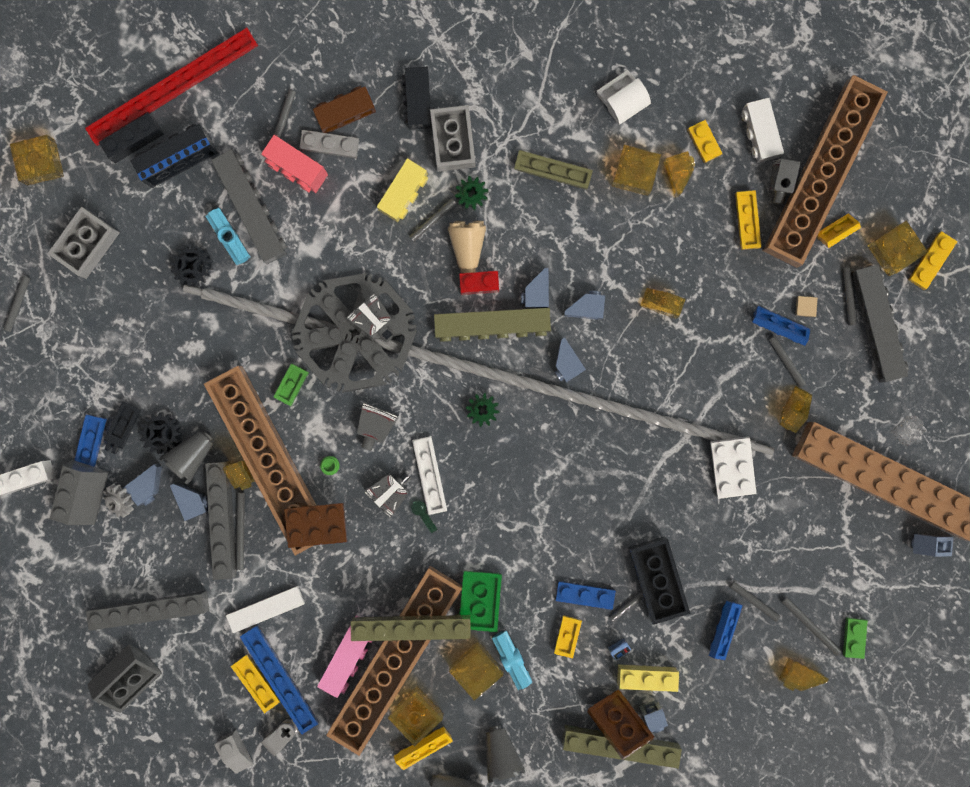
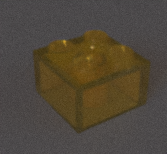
[10,135,64,186]
[612,145,661,196]
[867,220,928,276]
[449,642,504,701]
[388,686,444,747]

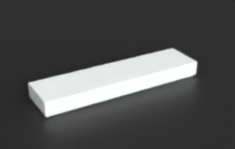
[412,436,447,515]
[226,586,305,633]

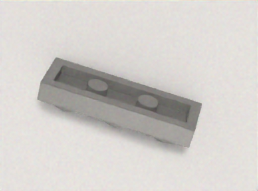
[299,130,359,159]

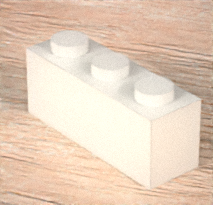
[742,98,784,163]
[0,460,56,496]

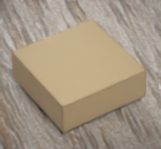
[795,296,818,317]

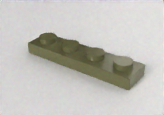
[514,150,593,190]

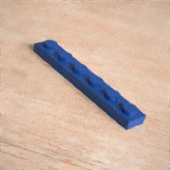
[240,625,319,734]

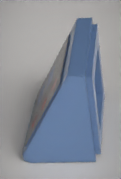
[608,639,631,660]

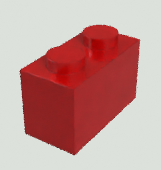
[459,271,499,295]

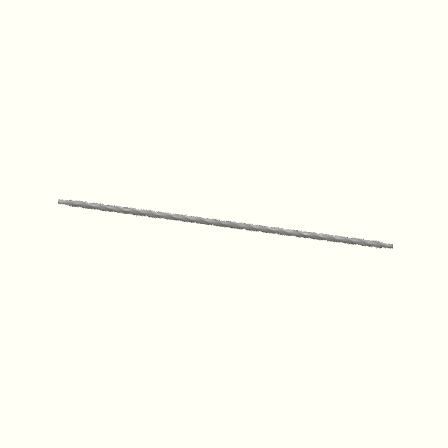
[183,284,774,455]

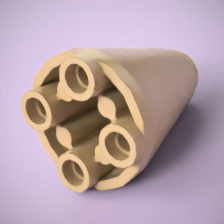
[448,221,486,273]

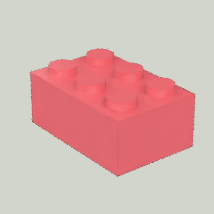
[261,135,328,193]

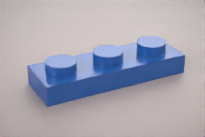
[752,306,810,346]
[75,415,107,467]
[555,581,616,610]
[709,601,743,660]

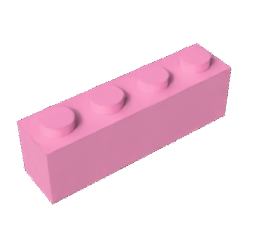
[317,615,372,698]

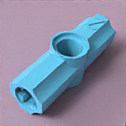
[205,208,251,265]
[492,630,533,690]

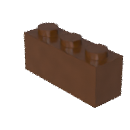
[313,86,376,133]

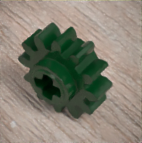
[455,176,489,211]
[466,393,500,427]

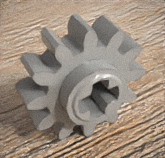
[103,484,134,518]

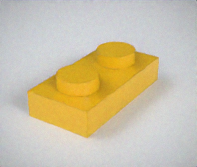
[687,120,723,163]
[817,213,861,248]
[554,615,582,658]

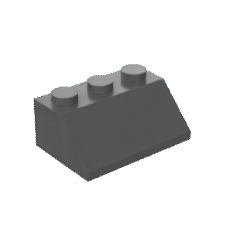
[49,460,109,525]
[87,644,162,713]

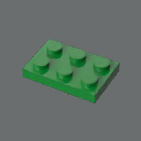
[460,570,502,632]

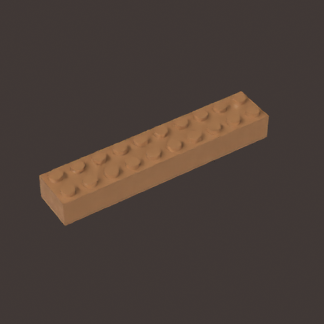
[763,75,888,268]
[204,366,316,555]
[792,422,970,542]
[326,566,462,756]

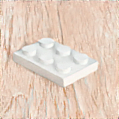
[710,436,756,499]

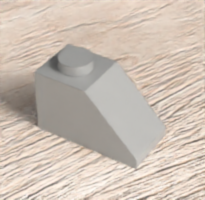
[214,730,254,773]

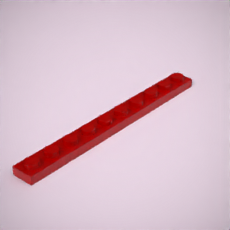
[85,28,258,146]

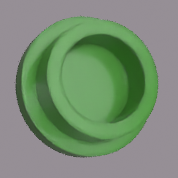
[320,456,340,475]

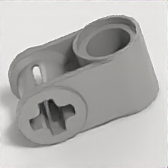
[261,719,298,756]

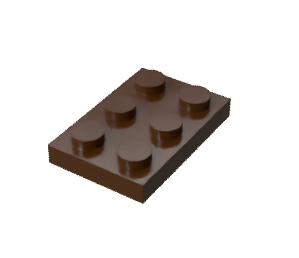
[284,503,348,548]
[587,689,654,760]

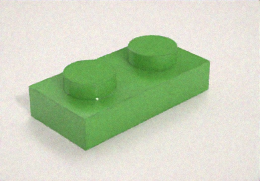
[274,363,309,406]
[843,617,868,659]

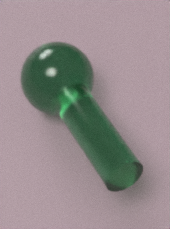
[411,500,438,534]

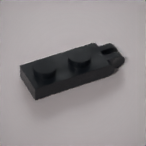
[104,401,142,454]

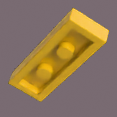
[735,190,761,250]
[908,231,958,290]
[231,654,281,713]
[393,727,453,770]

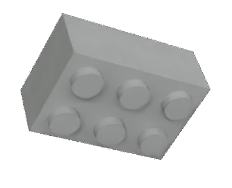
[430,105,476,172]
[47,207,120,279]

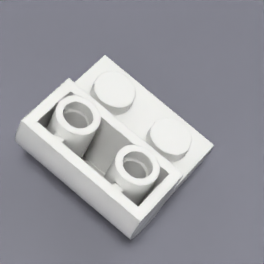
[597,70,651,125]

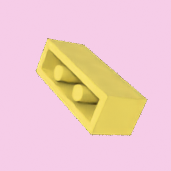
[377,158,428,222]
[617,665,679,692]

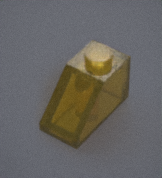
[663,151,695,198]
[640,288,686,319]
[779,386,812,433]
[223,461,255,490]
[779,658,829,691]

